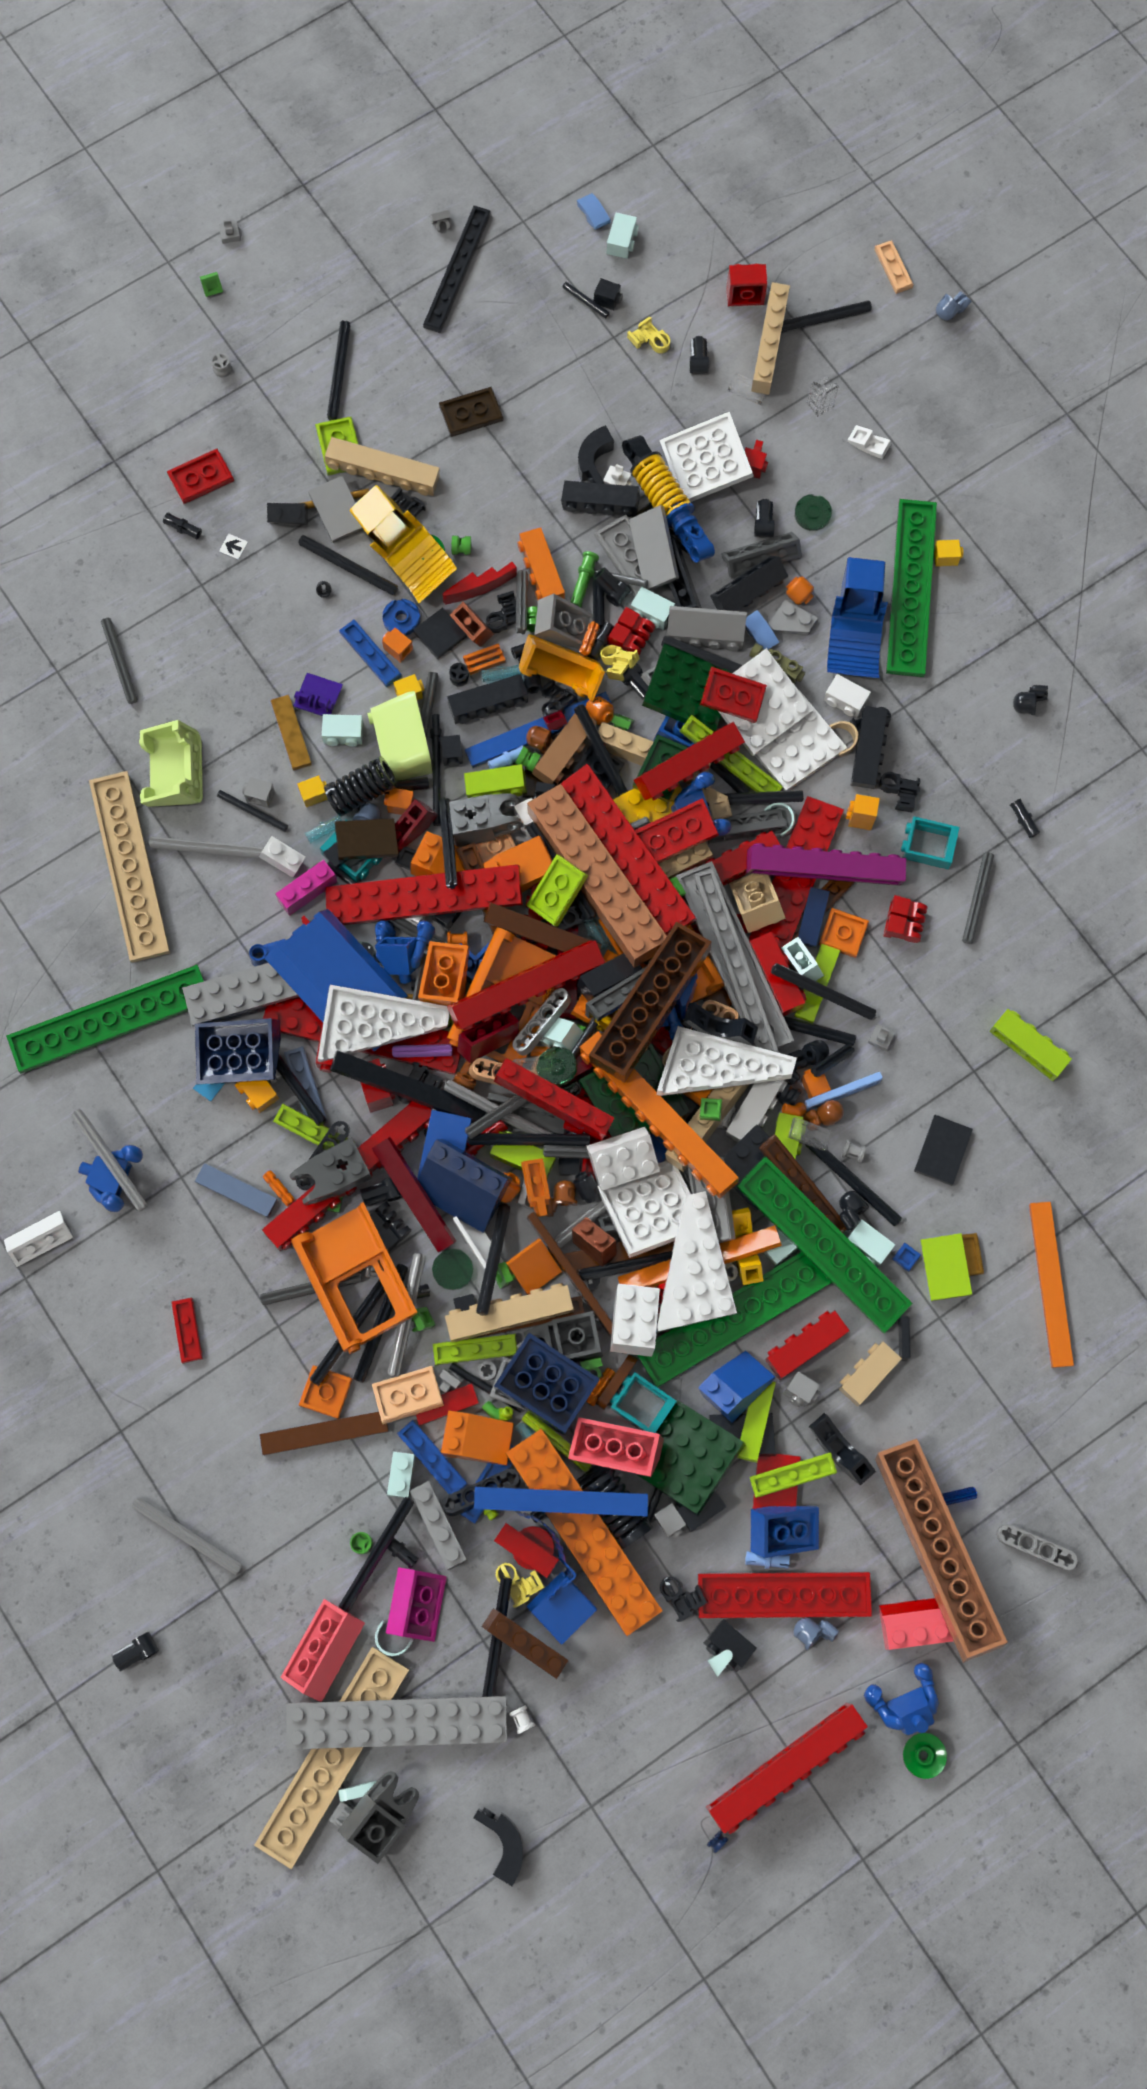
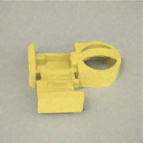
[627,317,670,353]
[600,645,640,681]
[496,1563,544,1608]

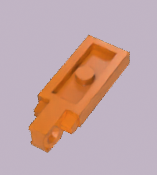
[521,1158,550,1217]

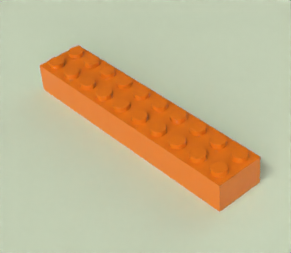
[506,1429,662,1636]

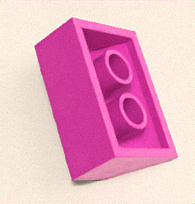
[386,1567,447,1642]

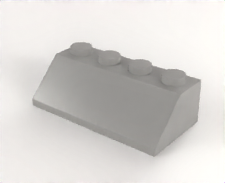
[667,606,747,651]

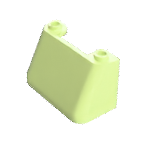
[367,691,433,781]
[139,720,203,807]

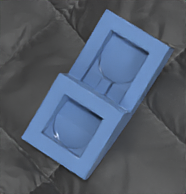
[577,193,611,230]
[745,610,779,650]

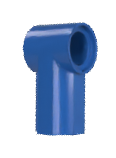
[249,939,286,967]

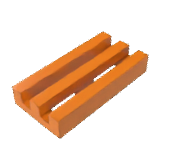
[463,643,506,675]

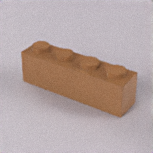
[532,713,597,784]

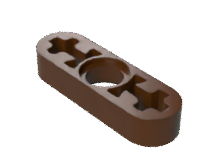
[596,1354,638,1410]

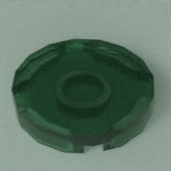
[794,494,832,531]
[536,1047,578,1086]
[432,1249,474,1291]

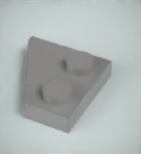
[769,600,818,636]

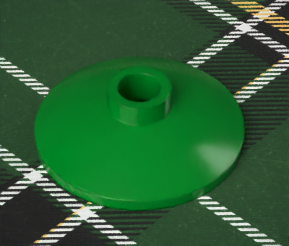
[903,1733,947,1779]

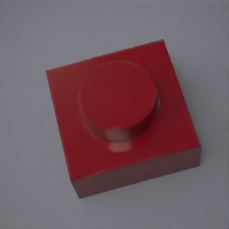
[543,710,567,731]

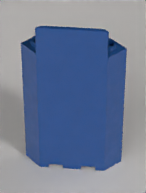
[265,909,408,1051]

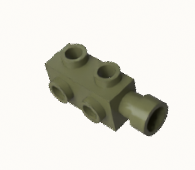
[749,643,806,685]

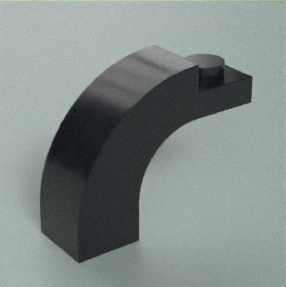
[578,425,614,484]
[684,1002,758,1046]
[809,1413,876,1486]
[473,1807,523,1887]

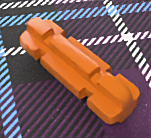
[579,621,600,656]
[263,1170,295,1206]
[586,1368,616,1406]

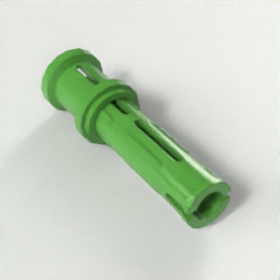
[571,551,599,608]

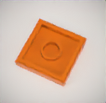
[818,908,869,958]
[506,1238,562,1295]
[299,1365,353,1419]

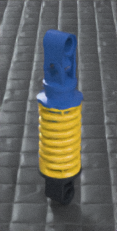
[622,435,715,563]

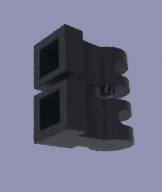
[370,1202,411,1253]

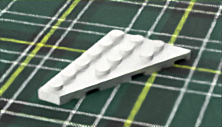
[317,985,449,1062]
[657,1026,797,1096]
[656,1191,737,1332]

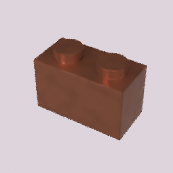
[450,602,494,647]
[572,1217,617,1267]

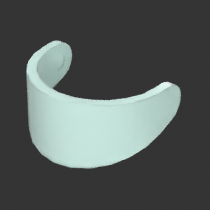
[764,803,797,838]
[375,1620,414,1656]
[707,1650,733,1677]

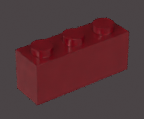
[458,1011,520,1063]

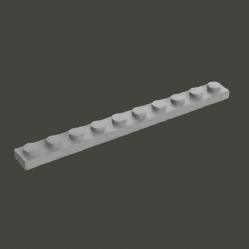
[694,868,779,1053]

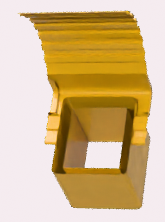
[350,485,457,603]

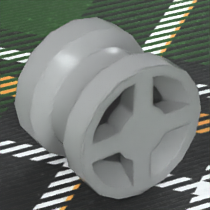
[211,353,232,377]

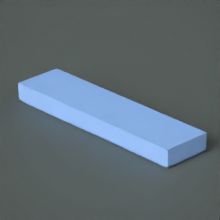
[804,1072,883,1112]

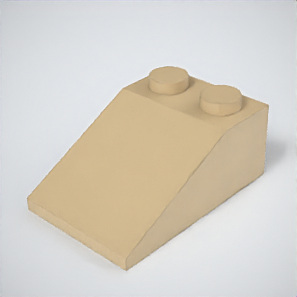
[729,874,786,933]

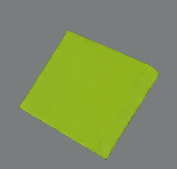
[315,417,359,476]
[526,854,589,927]
[920,1233,973,1301]

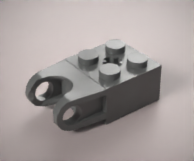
[449,794,522,847]
[290,1137,372,1205]
[524,1311,603,1362]
[337,1771,419,1864]

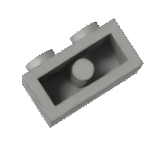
[783,1372,820,1408]

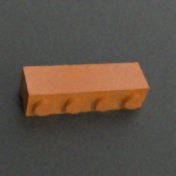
[517,527,565,601]

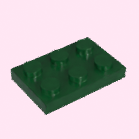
[633,734,688,803]

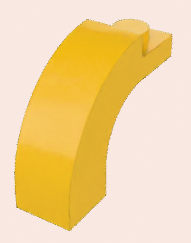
[732,1207,763,1285]

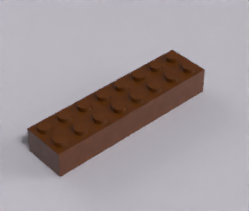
[589,922,712,1083]

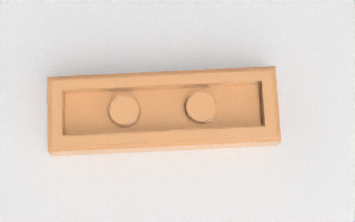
[874,240,914,294]

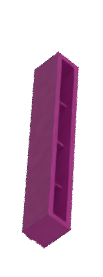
[747,843,906,886]

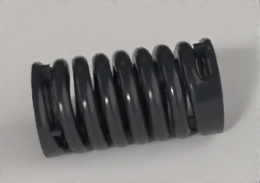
[324,756,397,817]
[583,1469,653,1549]

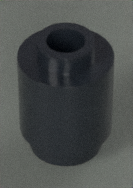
[573,1171,600,1203]

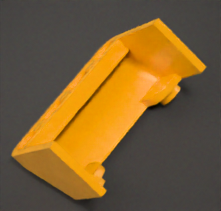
[519,634,605,701]

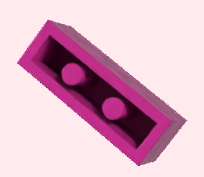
[275,859,337,916]

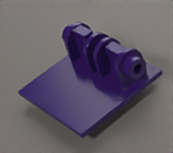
[293,673,343,716]

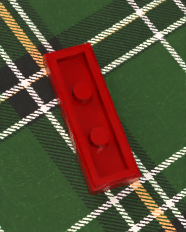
[171,1297,203,1364]
[416,1383,479,1426]
[494,1523,559,1578]

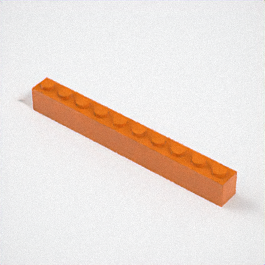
[580,1031,739,1199]

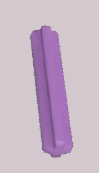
[392,1044,452,1057]

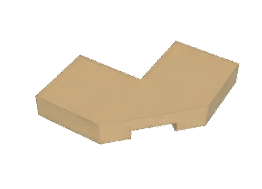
[701,787,732,820]

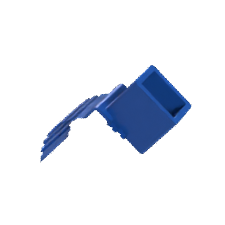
[827,557,888,678]
[515,1511,597,1645]

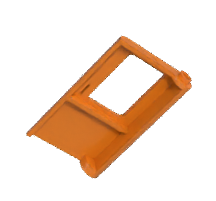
[447,927,556,1066]
[291,1202,418,1354]

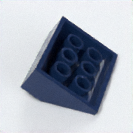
[195,1018,281,1085]
[418,1139,513,1233]
[494,1333,600,1435]

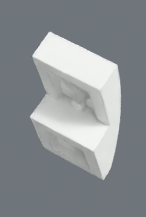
[848,425,891,459]

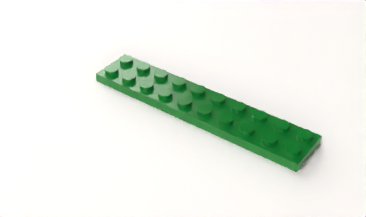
[886,499,937,677]
[6,965,204,1074]
[736,1157,912,1333]
[637,1252,832,1388]

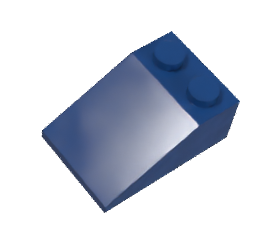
[698,1351,776,1423]
[751,1506,819,1558]

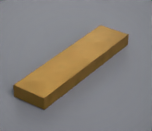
[270,694,312,771]

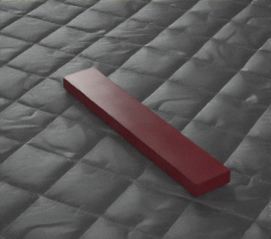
[372,1137,456,1253]

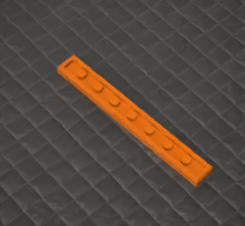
[1029,1202,1074,1368]
[618,1226,782,1288]

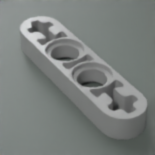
[513,988,571,1056]
[996,1524,1078,1570]

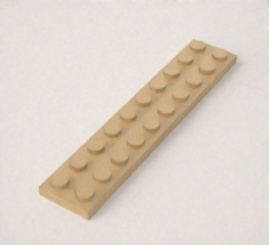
[89,771,170,963]
[254,1647,409,1869]

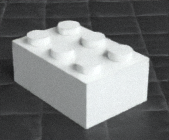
[586,1127,660,1191]
[610,1284,660,1357]

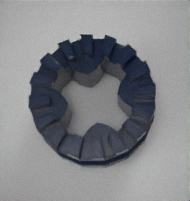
[707,1830,728,1853]

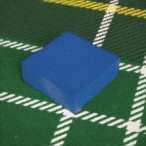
[892,1243,921,1272]

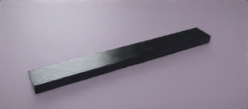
[423,205,491,333]
[330,1050,486,1124]

